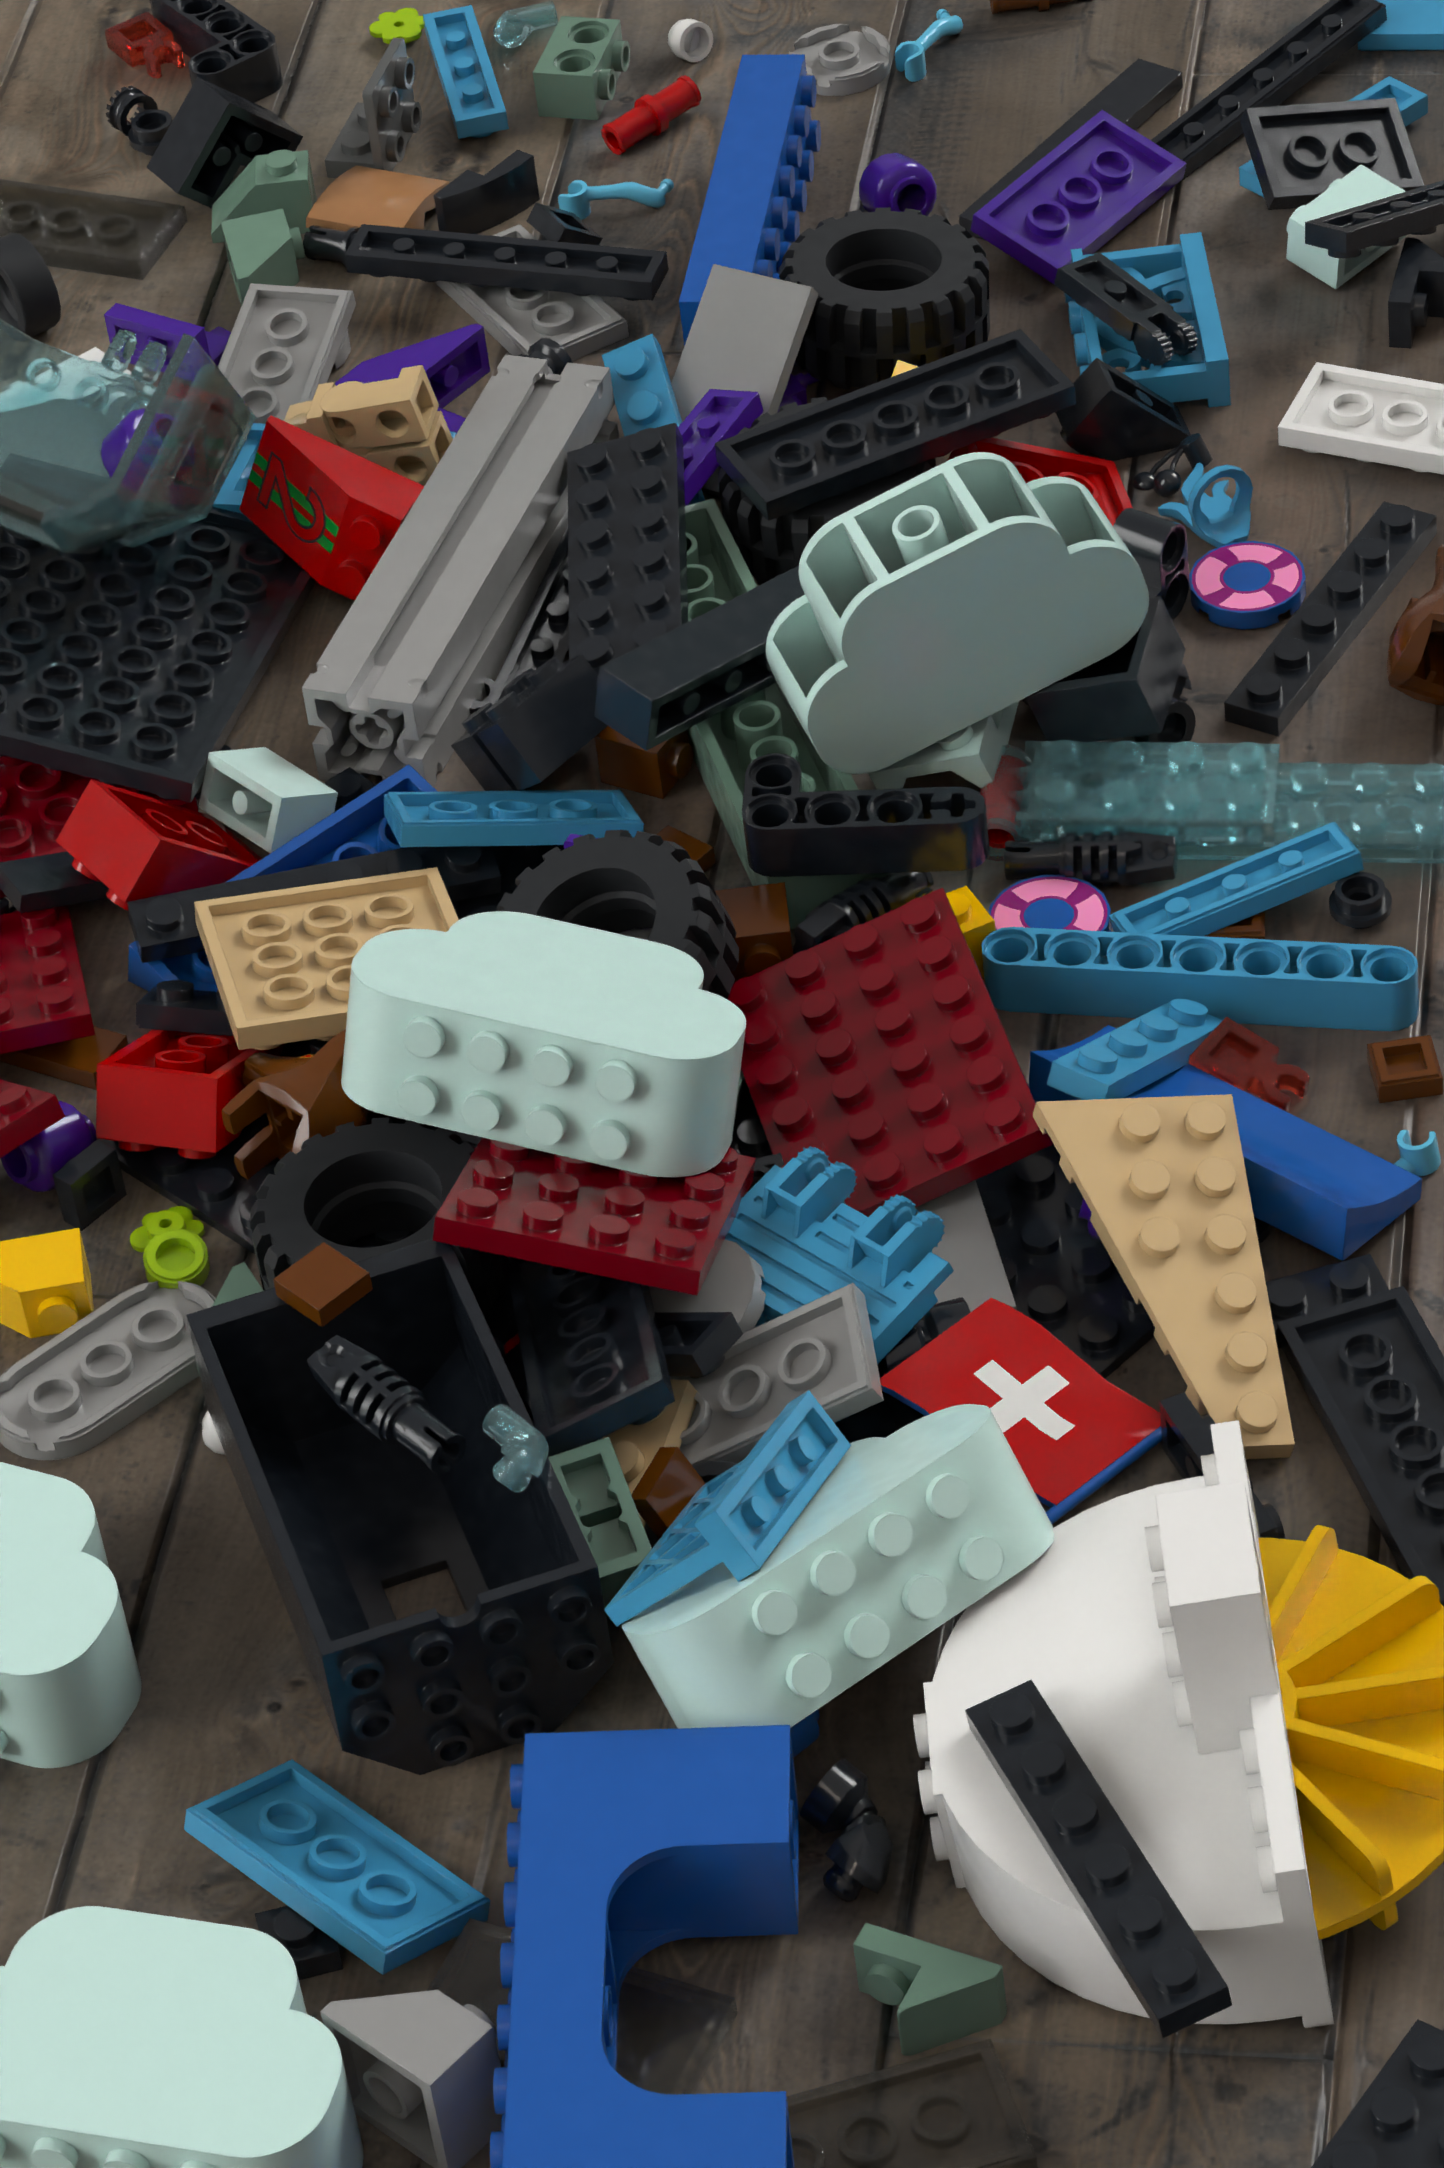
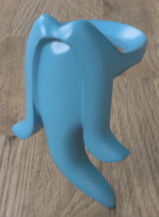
[1158,463,1253,548]

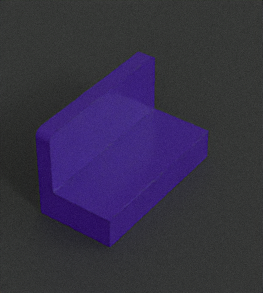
[104,303,229,383]

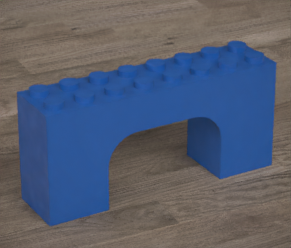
[490,1725,799,2168]

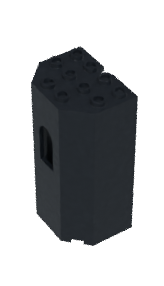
[186,1238,614,1775]

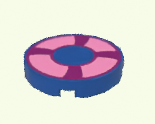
[1189,541,1306,630]
[988,875,1112,932]

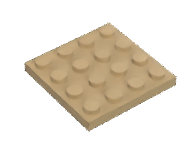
[194,867,459,1050]

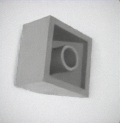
[320,1990,502,2168]

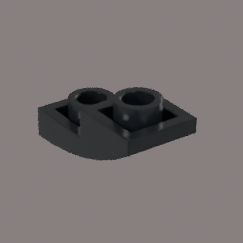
[434,150,540,234]

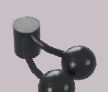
[1131,433,1213,497]

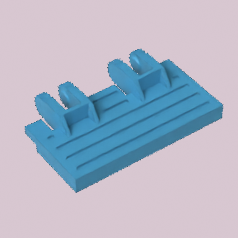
[724,1146,954,1364]

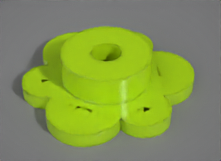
[369,8,424,44]
[130,1206,205,1252]

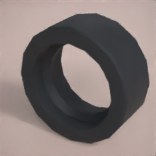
[0,233,61,342]

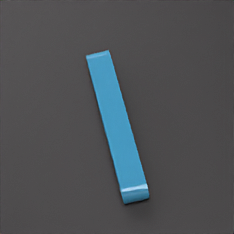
[981,927,1419,1031]

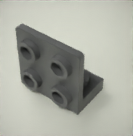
[325,38,422,178]

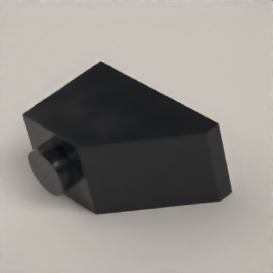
[1055,358,1191,461]

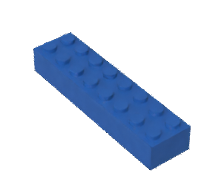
[679,54,821,346]

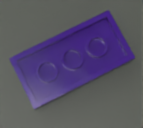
[970,110,1187,284]

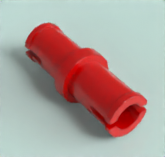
[601,75,702,155]

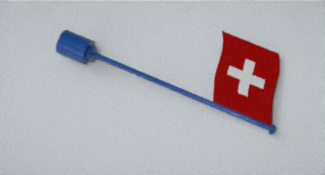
[790,1298,1162,1758]

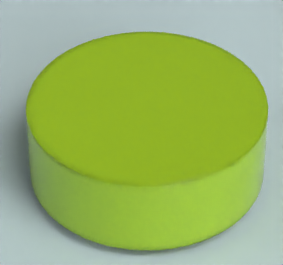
[143,1229,210,1289]

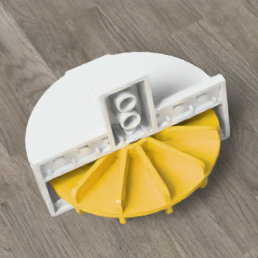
[913,1420,1444,2028]

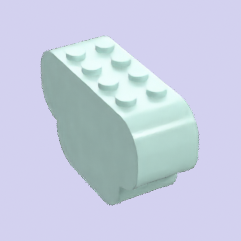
[766,452,1149,774]
[341,911,746,1177]
[622,1404,1054,1729]
[0,1462,141,1768]
[0,1906,364,2168]

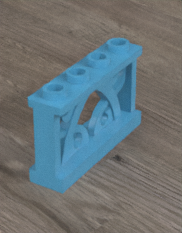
[1064,232,1231,408]

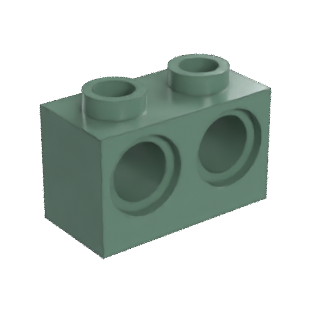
[533,16,630,120]
[548,1437,652,1608]

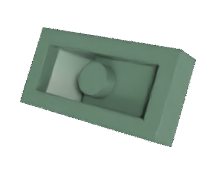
[853,1922,1007,2056]

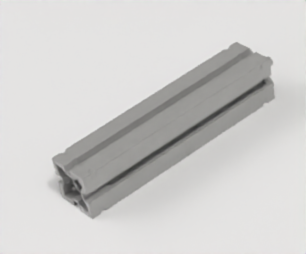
[302,354,619,787]

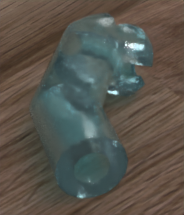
[493,0,558,48]
[482,1404,549,1493]

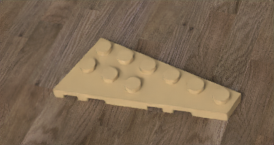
[1032,1094,1295,1459]

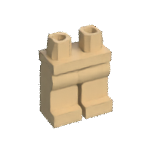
[284,365,453,486]

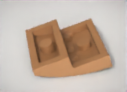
[306,165,449,231]

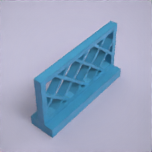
[604,1390,851,1627]

